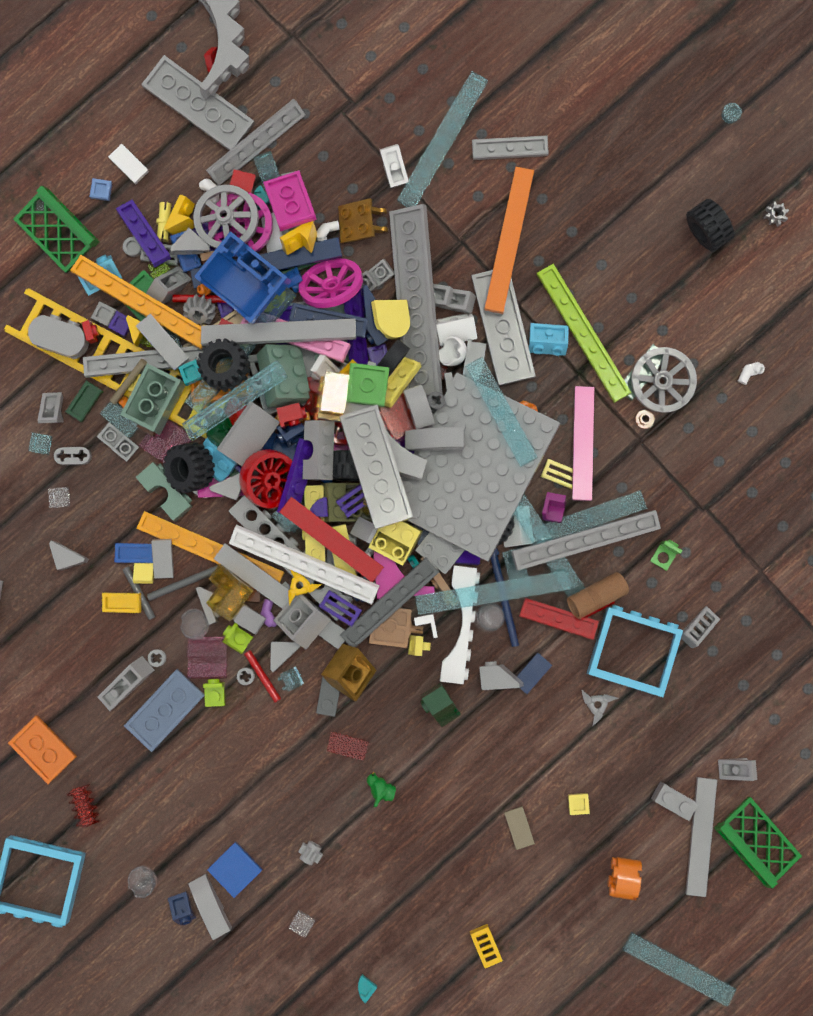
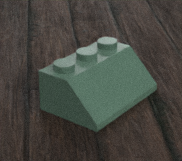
[120,363,186,435]

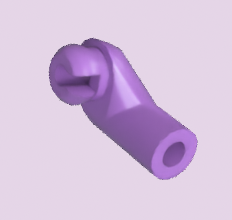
[260,599,277,627]

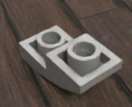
[352,259,395,292]
[403,384,435,429]
[97,422,139,462]

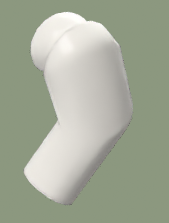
[199,179,220,204]
[316,221,340,242]
[738,362,765,385]

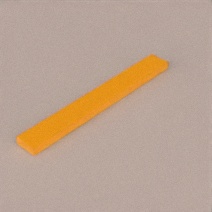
[70,255,204,350]
[136,511,285,582]

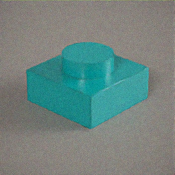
[178,359,203,386]

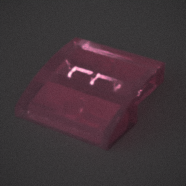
[139,420,194,463]
[187,637,227,678]

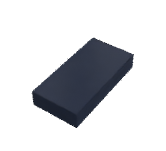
[517,652,552,694]

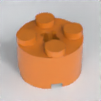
[608,857,642,901]

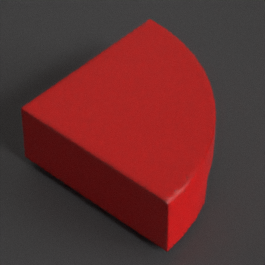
[204,47,218,72]

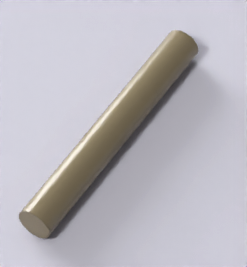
[110,359,147,404]

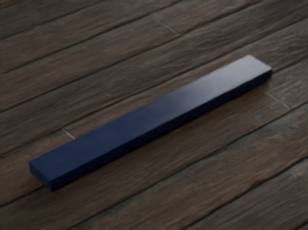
[190,237,342,290]

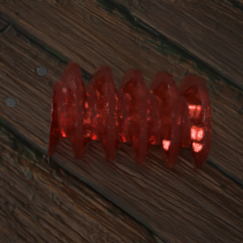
[67,784,101,827]

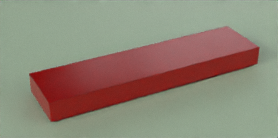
[519,598,599,640]

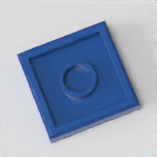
[207,842,263,898]

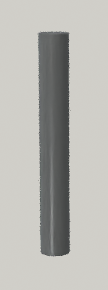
[122,566,156,620]

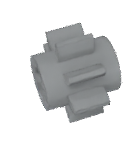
[764,202,789,227]
[298,841,323,865]

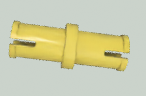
[156,202,172,242]

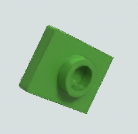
[650,540,682,571]

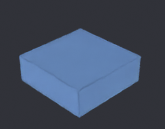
[90,178,112,201]

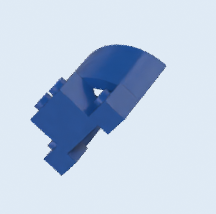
[195,231,291,324]

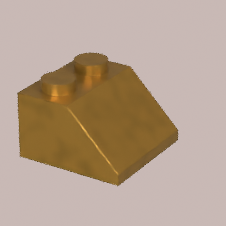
[321,644,377,701]

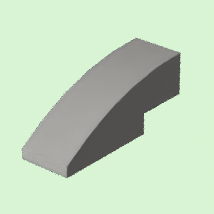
[433,284,476,314]
[405,427,464,451]
[188,874,232,940]

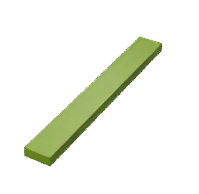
[537,264,632,403]

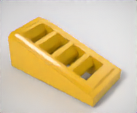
[470,924,503,968]

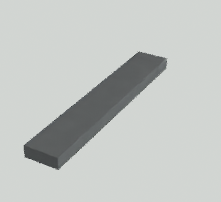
[340,557,439,647]

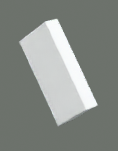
[108,144,149,185]

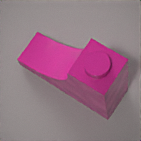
[373,552,435,599]

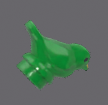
[367,772,396,808]

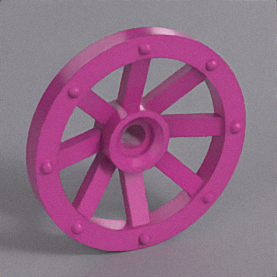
[208,192,273,257]
[299,258,363,308]

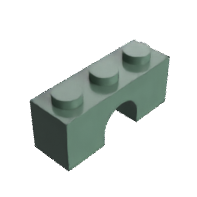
[136,462,193,522]

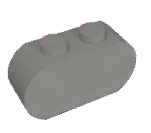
[28,314,89,359]

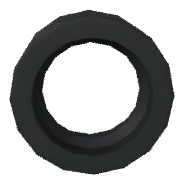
[377,339,410,375]

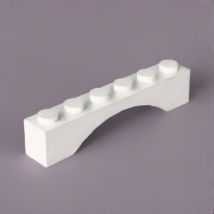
[440,566,480,684]

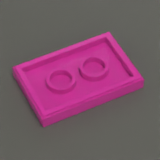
[263,171,317,232]

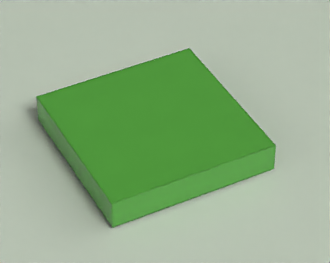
[345,363,389,407]

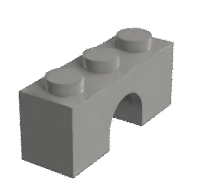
[303,420,335,480]

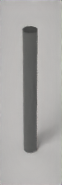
[147,565,221,601]

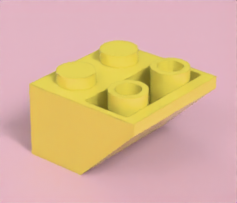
[368,521,423,566]

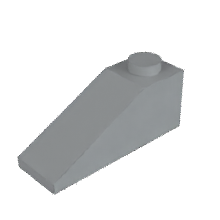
[98,656,155,711]

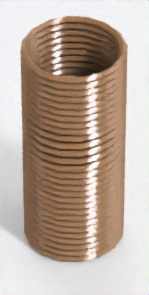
[567,572,629,619]

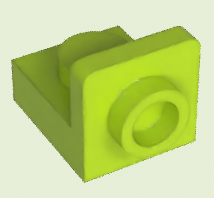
[222,623,253,654]
[203,679,225,707]

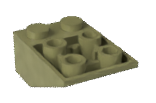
[320,483,372,523]

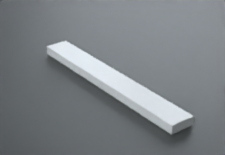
[229,525,380,604]

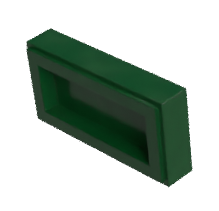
[65,380,103,423]

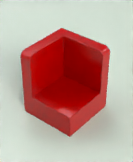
[230,169,256,194]

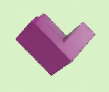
[542,492,566,523]

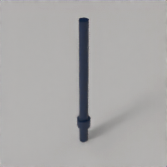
[490,548,519,647]

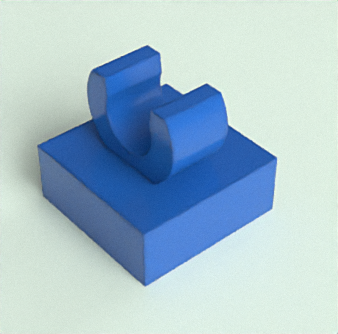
[284,267,303,293]

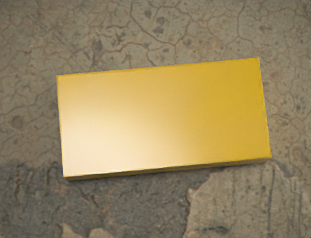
[102,592,141,613]

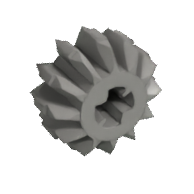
[183,294,216,326]

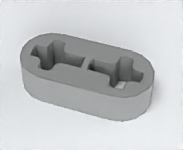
[54,447,92,465]

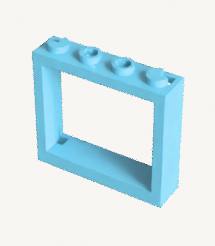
[587,605,683,697]
[0,835,86,927]

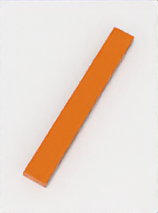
[484,167,534,314]

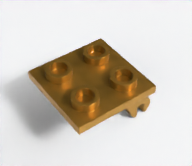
[338,199,388,244]

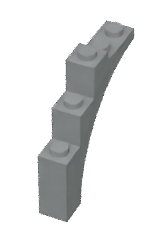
[199,0,249,99]
[341,361,427,482]

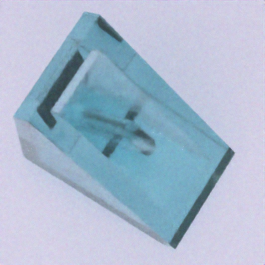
[254,151,280,193]

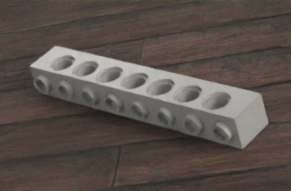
[229,495,354,621]

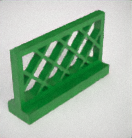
[14,185,100,273]
[714,797,802,889]

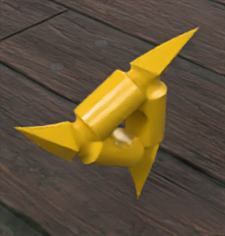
[288,570,322,606]

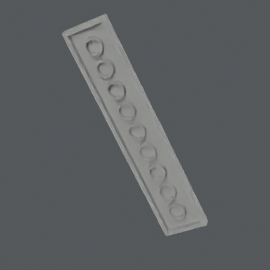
[389,204,443,397]

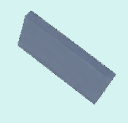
[124,669,205,752]

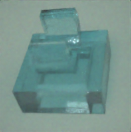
[278,666,304,692]

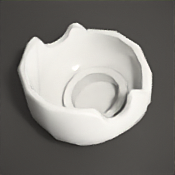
[439,336,467,366]

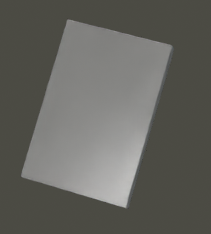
[217,401,280,466]

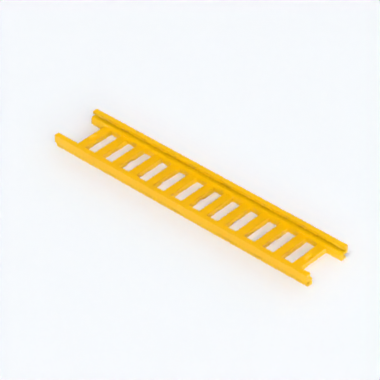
[4,288,245,439]

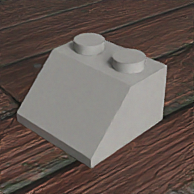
[273,594,331,649]

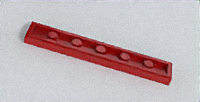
[279,497,384,582]

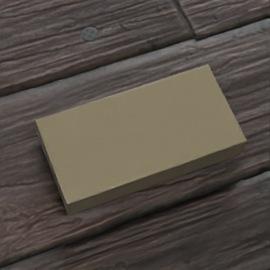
[504,806,535,850]

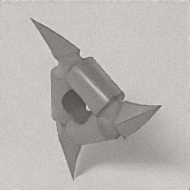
[581,689,619,726]

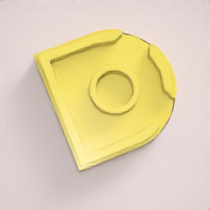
[371,300,410,339]

